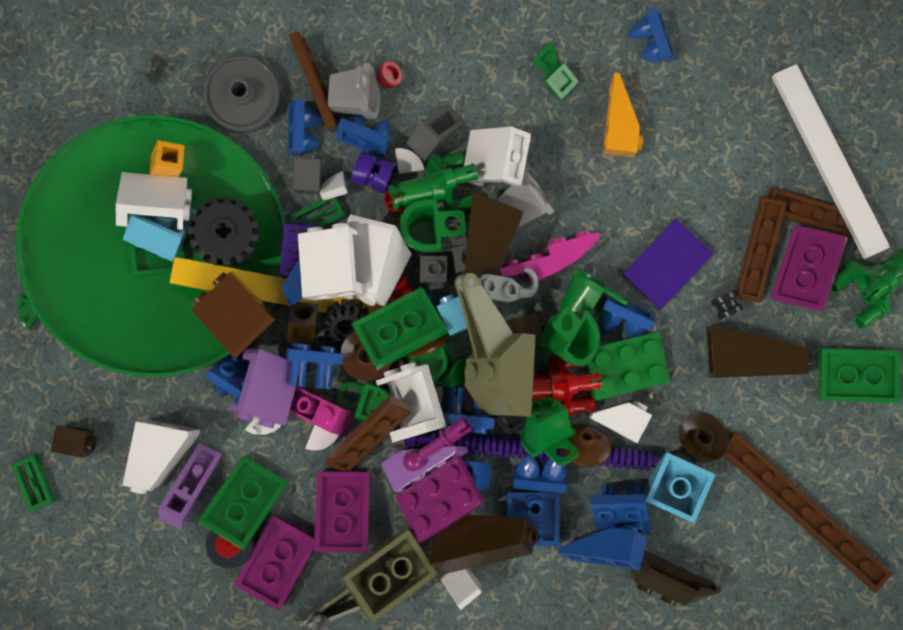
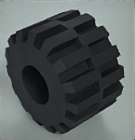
[188,196,260,267]

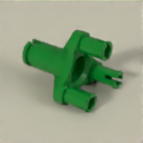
[388,151,478,219]
[831,248,903,330]

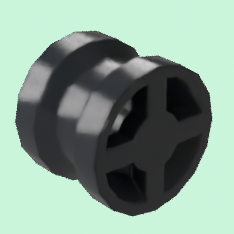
[710,290,743,320]

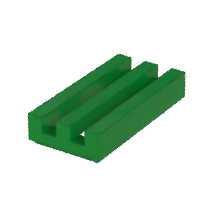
[289,197,347,228]
[10,454,56,513]

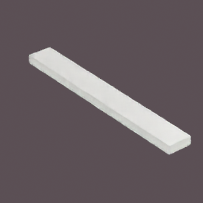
[772,64,890,259]

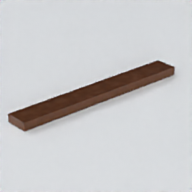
[724,431,893,593]

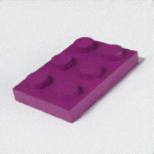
[771,225,848,313]
[396,456,485,543]
[314,472,370,553]
[234,514,315,611]

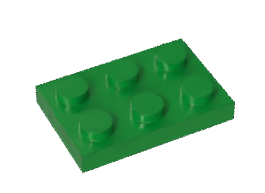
[352,287,448,370]
[586,331,670,401]
[818,348,900,403]
[198,455,288,551]

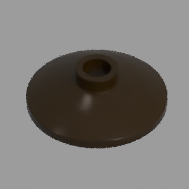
[679,413,729,462]

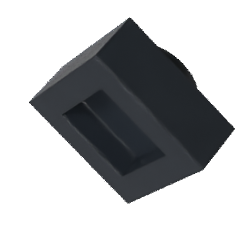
[494,415,526,436]

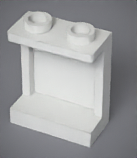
[464,127,531,186]
[116,172,192,230]
[298,223,363,301]
[376,362,446,443]

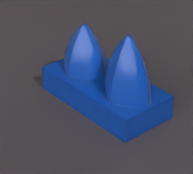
[628,7,676,63]
[287,100,323,156]
[337,115,390,158]
[600,294,655,338]
[513,454,567,494]

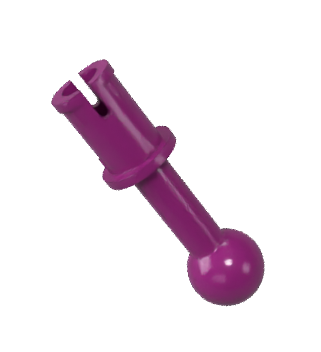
[403,416,472,472]

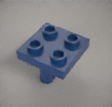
[285,343,343,389]
[206,351,250,405]
[442,387,494,434]
[591,484,651,535]
[507,491,560,546]

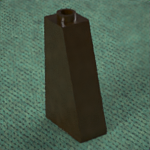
[464,191,524,278]
[706,325,812,378]
[429,515,538,574]

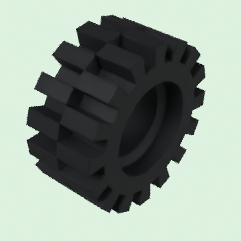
[323,299,371,348]

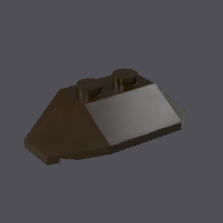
[629,550,722,606]

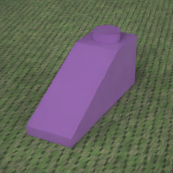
[158,443,222,530]
[381,446,468,492]

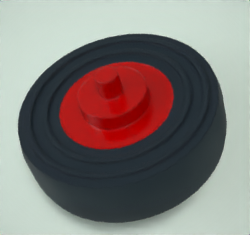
[205,531,254,569]

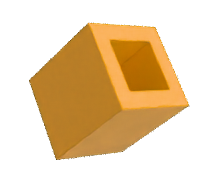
[149,140,185,177]

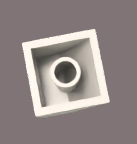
[344,214,412,306]
[123,420,200,494]

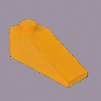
[603,73,643,157]

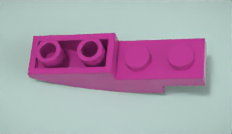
[499,230,600,284]

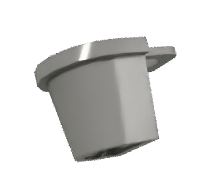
[328,63,380,119]
[496,169,555,227]

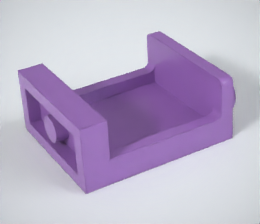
[229,349,299,428]

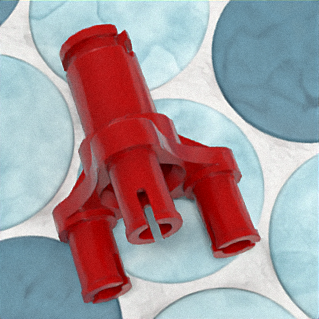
[532,355,602,417]

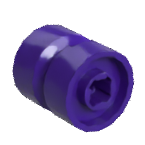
[351,151,397,194]

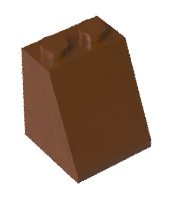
[191,271,278,358]

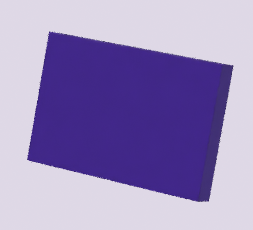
[622,219,713,310]

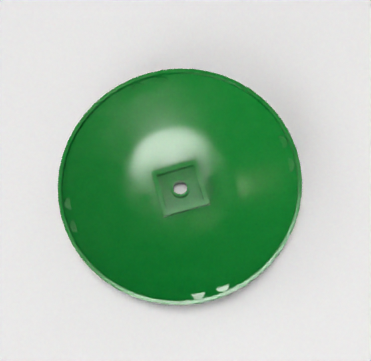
[15,115,286,377]

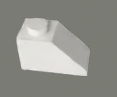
[588,400,652,443]
[440,569,482,610]

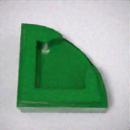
[532,42,558,75]
[17,294,39,330]
[444,357,467,387]

